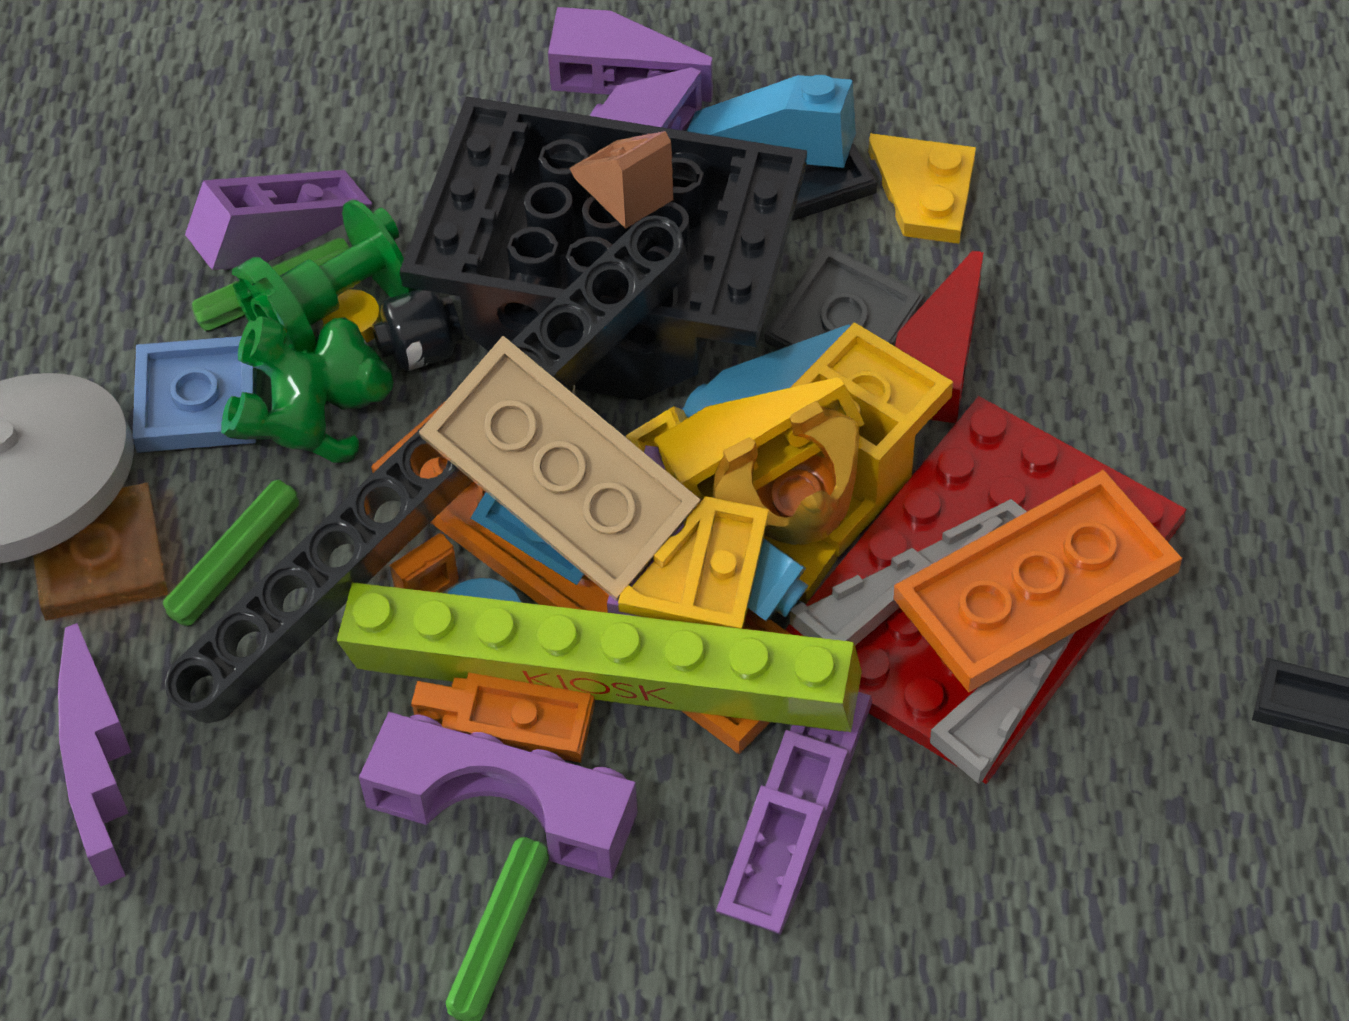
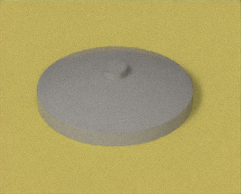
[0,373,134,563]

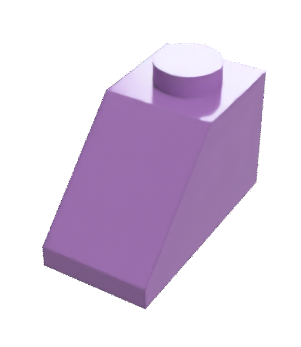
[590,67,702,131]

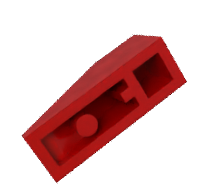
[895,251,984,423]

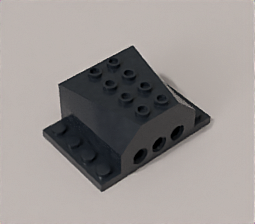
[399,96,807,400]

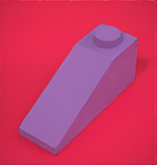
[548,7,713,102]
[185,170,372,270]

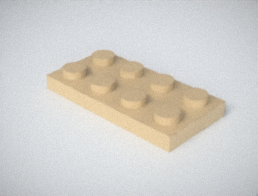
[419,336,701,601]

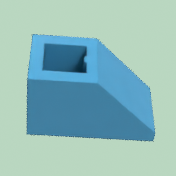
[748,539,809,621]

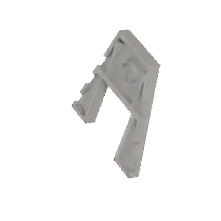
[790,499,1075,784]

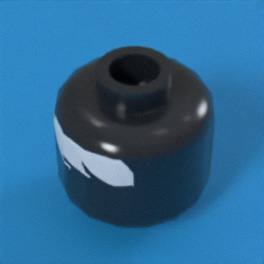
[372,289,463,371]

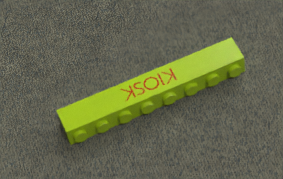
[337,582,862,732]

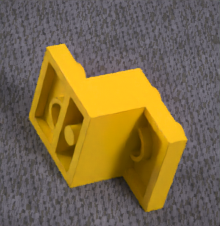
[790,322,953,557]

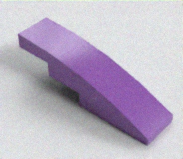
[58,623,131,886]
[716,692,872,935]

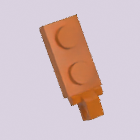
[411,672,595,763]

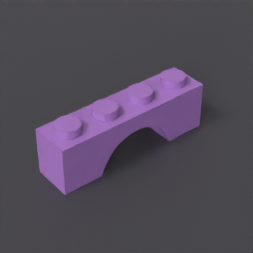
[359,712,638,879]

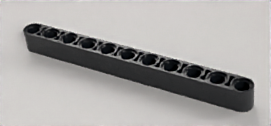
[165,215,689,723]

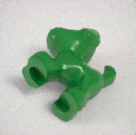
[221,316,394,463]

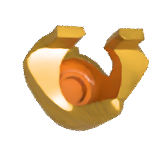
[713,400,859,545]

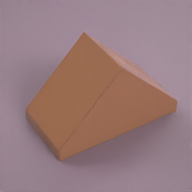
[569,131,673,228]

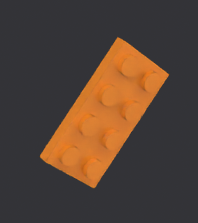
[893,470,1182,692]

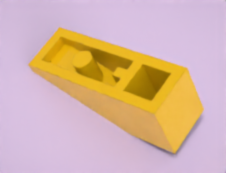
[654,377,865,502]

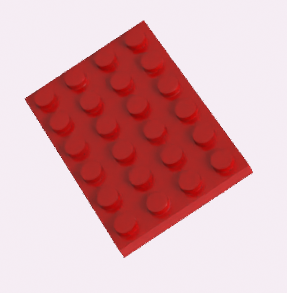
[785,396,1187,784]

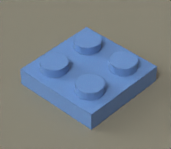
[132,336,257,453]

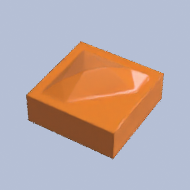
[390,532,459,593]

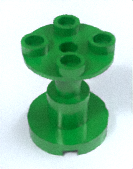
[231,200,417,353]

